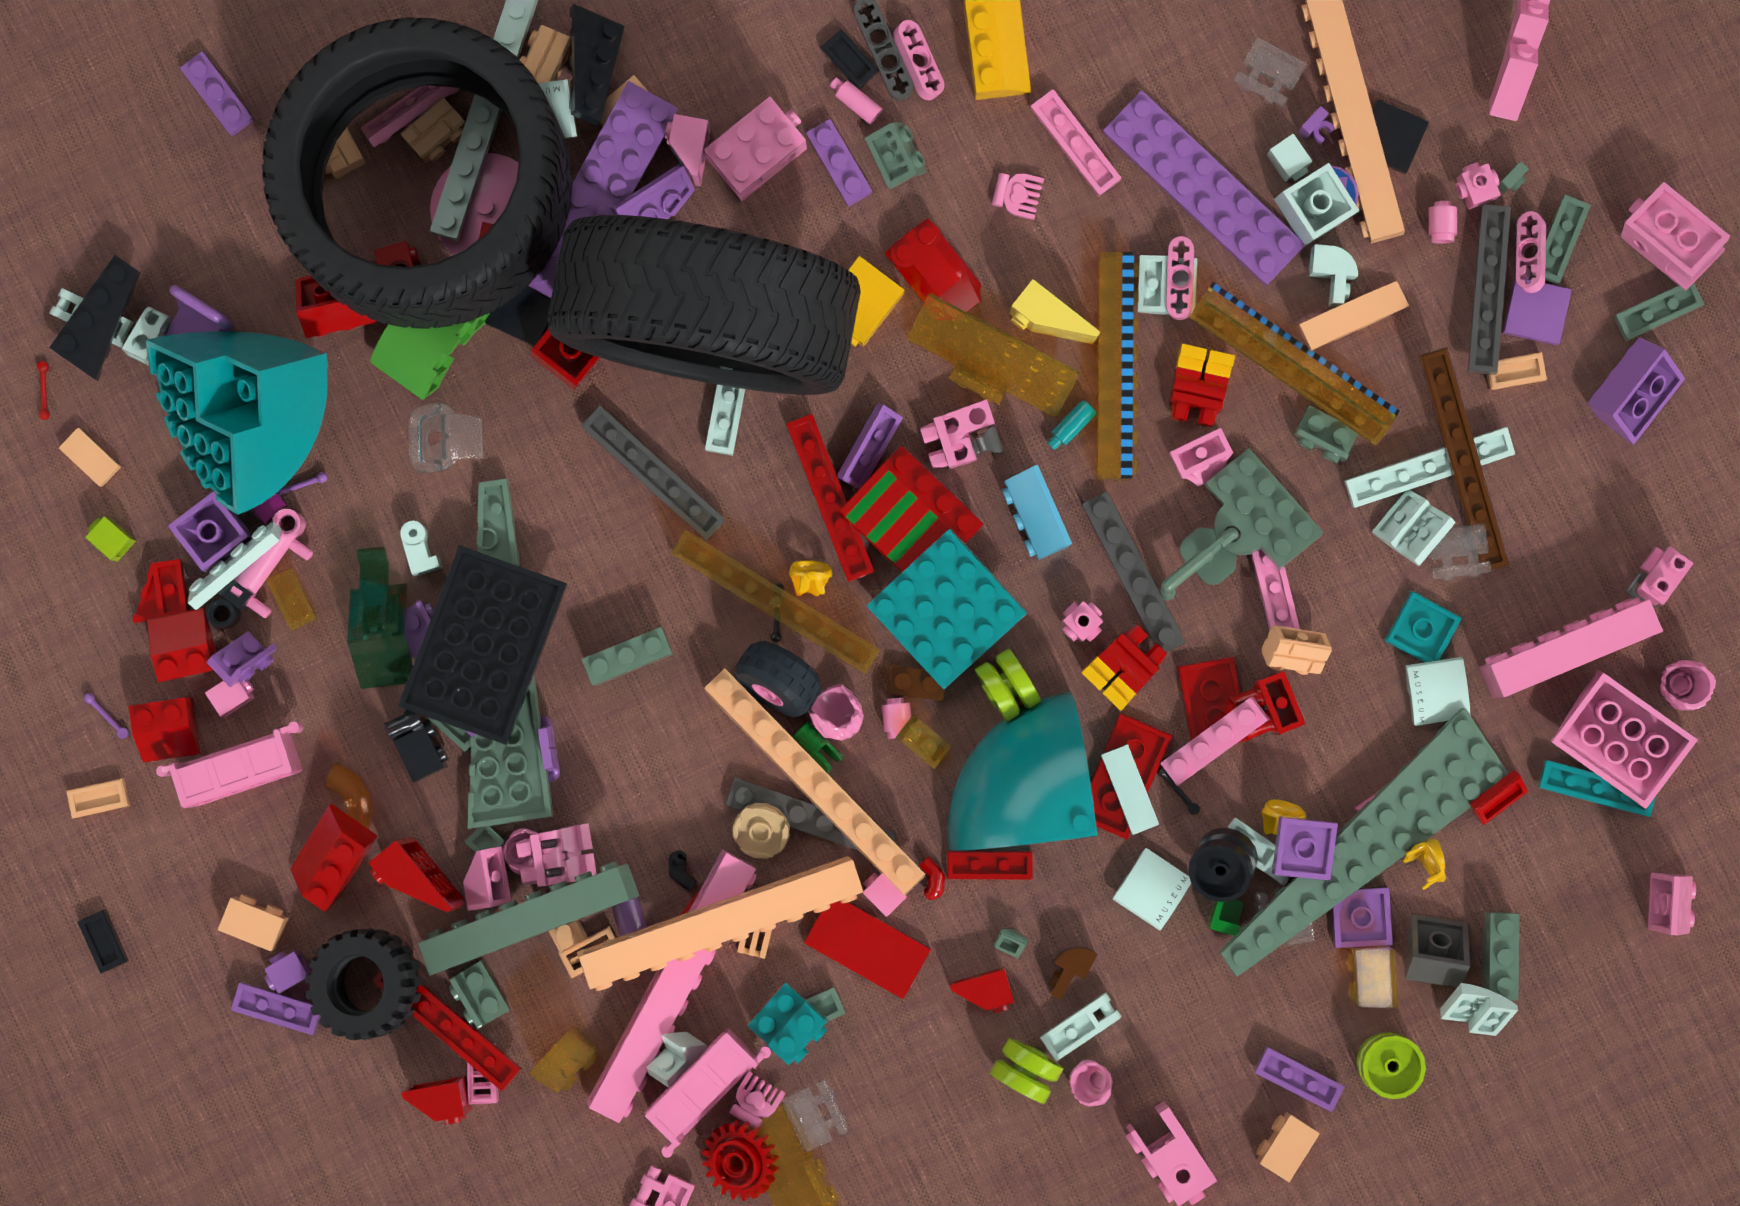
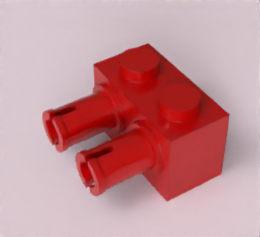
[1230,671,1306,741]

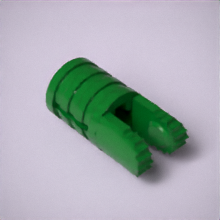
[792,721,844,774]

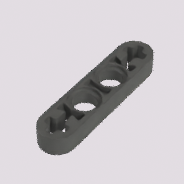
[854,0,913,102]

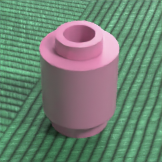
[1429,201,1457,244]
[882,698,912,739]

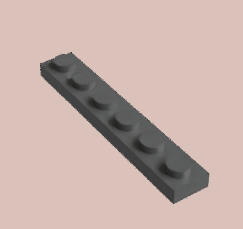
[1467,204,1511,375]
[581,406,726,541]
[1081,491,1185,652]
[726,777,897,850]

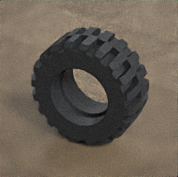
[305,928,422,1040]

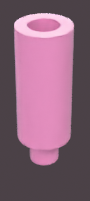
[830,77,883,125]

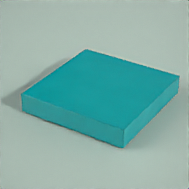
[1384,591,1462,663]

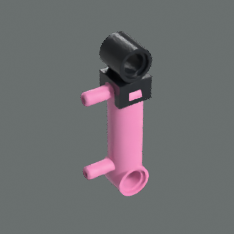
[207,509,313,628]

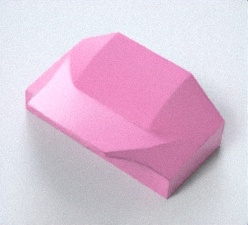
[1169,428,1233,486]

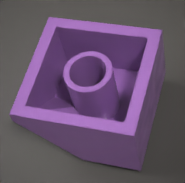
[168,491,252,573]

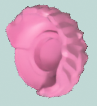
[503,828,544,875]
[1068,1060,1113,1106]

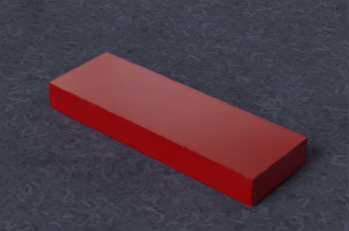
[947,850,1033,880]

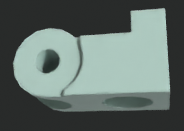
[122,307,171,366]
[400,521,443,577]

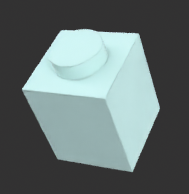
[1266,134,1313,182]

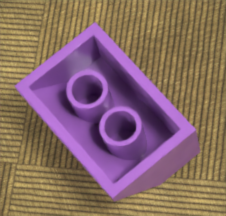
[1587,337,1685,445]

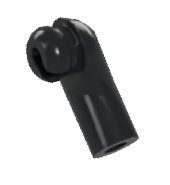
[668,850,698,892]

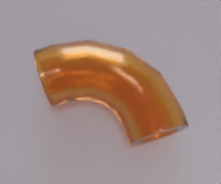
[325,762,374,829]

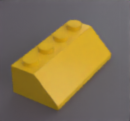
[963,0,1031,100]

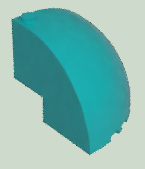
[146,331,328,515]
[947,692,1098,851]

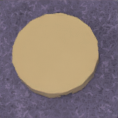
[733,803,790,859]

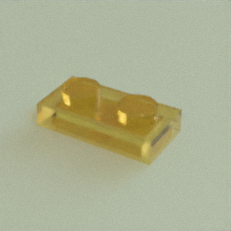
[266,568,318,631]
[896,715,952,769]

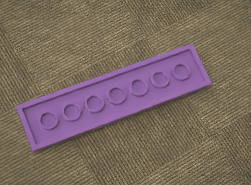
[528,81,679,298]
[1102,90,1305,287]

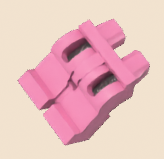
[516,823,597,887]

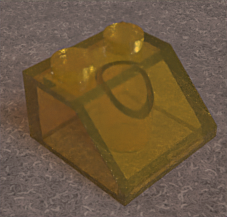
[1347,945,1399,1008]
[529,1025,599,1094]

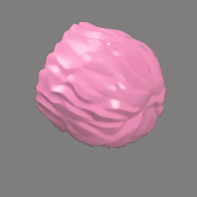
[1660,660,1716,711]
[808,684,864,741]

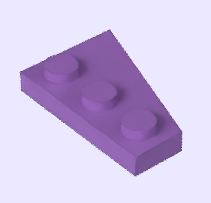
[611,164,695,219]

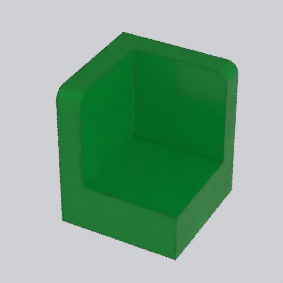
[1207,899,1244,936]

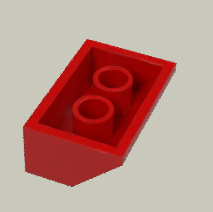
[295,260,380,338]
[290,803,378,912]

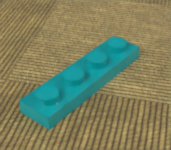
[1537,760,1656,817]

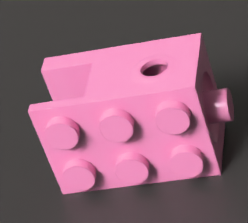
[704,96,807,202]
[1621,182,1730,291]
[1125,1101,1217,1206]

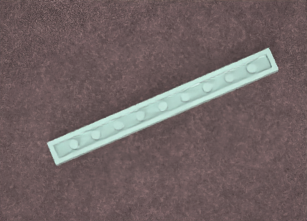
[430,0,538,242]

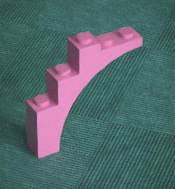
[1489,0,1550,121]

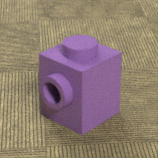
[264,949,312,994]

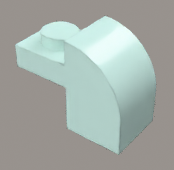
[1308,244,1358,307]

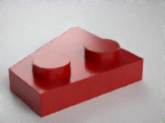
[132,559,189,624]

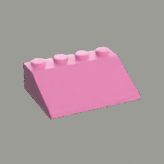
[1551,670,1698,809]

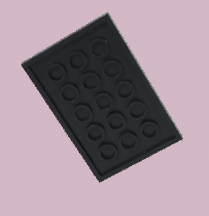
[398,545,568,745]

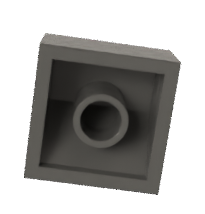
[1404,914,1470,988]

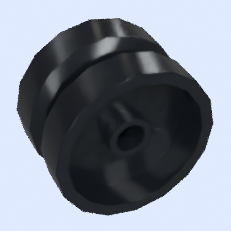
[1188,827,1258,902]

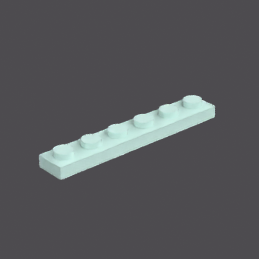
[1344,427,1515,508]

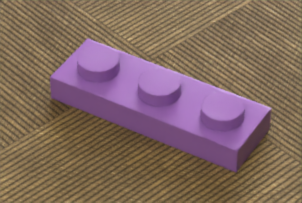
[180,51,255,137]
[806,119,872,207]
[836,402,903,490]
[231,982,320,1035]
[1254,1046,1345,1112]

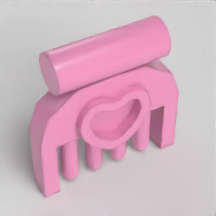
[992,173,1044,220]
[730,1071,786,1129]

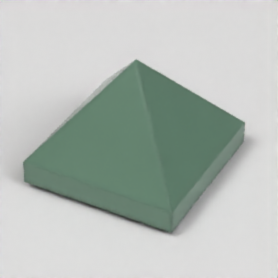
[993,928,1028,958]

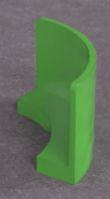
[370,313,490,400]

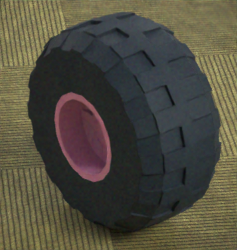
[736,641,821,717]

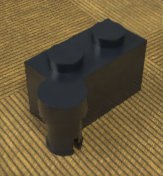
[384,710,449,783]

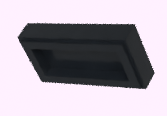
[820,29,879,90]
[77,909,129,974]

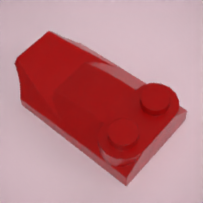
[885,218,982,321]

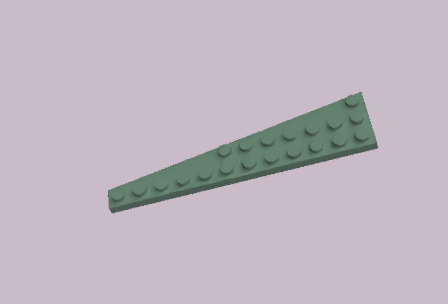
[467,478,554,829]
[1218,708,1509,977]

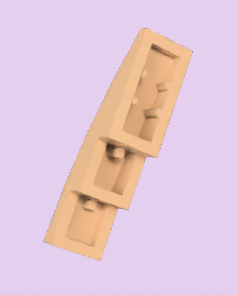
[1298,281,1409,351]

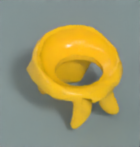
[788,560,832,596]
[1261,799,1306,835]
[1403,838,1446,890]

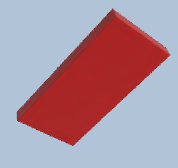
[1090,713,1172,840]
[804,901,931,999]

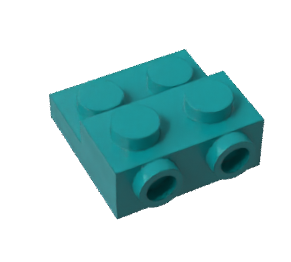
[748,982,829,1065]

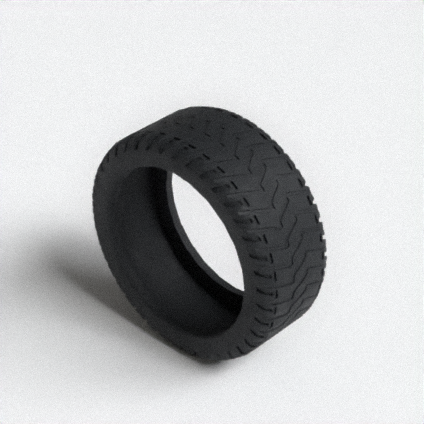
[262,17,573,329]
[547,215,861,395]

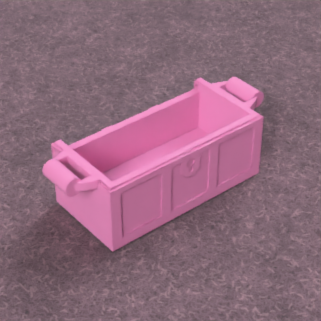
[156,722,303,808]
[645,1027,772,1158]

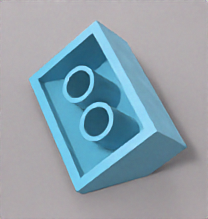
[1001,465,1072,561]

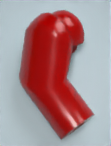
[919,856,945,900]

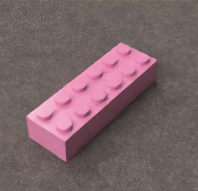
[1479,597,1663,698]

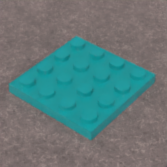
[867,528,1028,689]

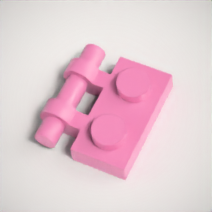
[629,1165,695,1206]

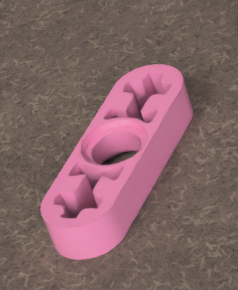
[893,20,944,100]
[1516,211,1546,293]
[1166,236,1195,320]

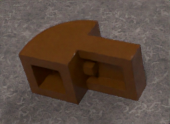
[1048,946,1098,1000]

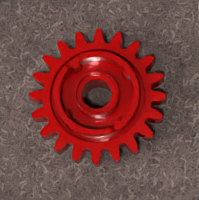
[702,1120,779,1201]

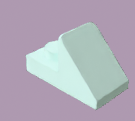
[646,1032,707,1087]

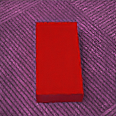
[1469,770,1529,825]

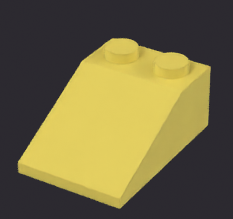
[1009,279,1100,344]

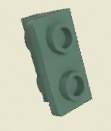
[865,122,926,189]
[1293,405,1360,463]
[449,960,511,1029]

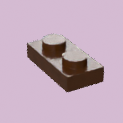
[887,665,945,701]

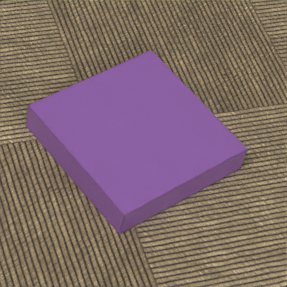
[1502,278,1572,346]
[1272,816,1338,880]
[1332,887,1393,948]

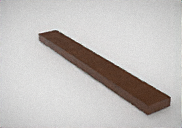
[1418,347,1509,573]

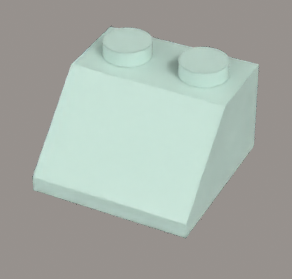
[1274,163,1359,247]

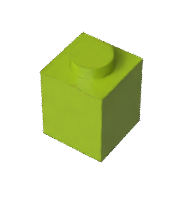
[85,516,136,562]

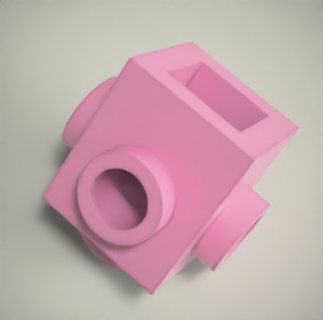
[1455,162,1501,210]
[1061,601,1103,642]

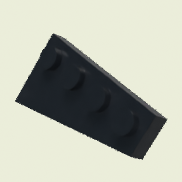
[570,4,625,126]
[49,255,141,381]

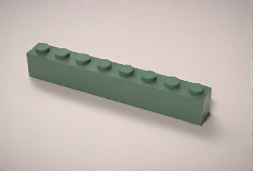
[418,861,640,976]

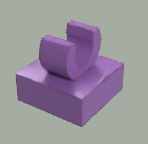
[1298,106,1335,144]

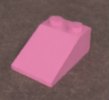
[1648,873,1696,935]

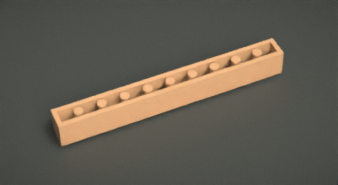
[1301,0,1405,244]
[704,669,925,896]
[577,856,863,991]

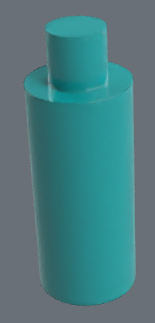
[1047,400,1097,451]

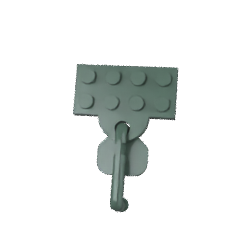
[1159,448,1324,600]

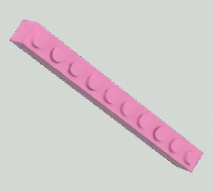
[586,849,757,1123]

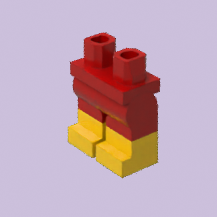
[1169,344,1236,427]
[1081,624,1167,711]

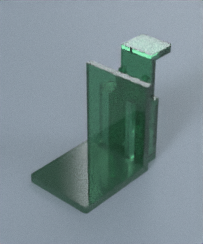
[347,547,413,689]

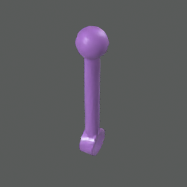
[277,472,328,497]
[84,693,129,739]

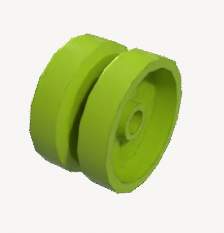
[975,648,1041,722]
[1356,1032,1426,1099]
[989,1037,1064,1104]

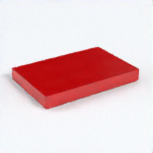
[1177,657,1248,743]

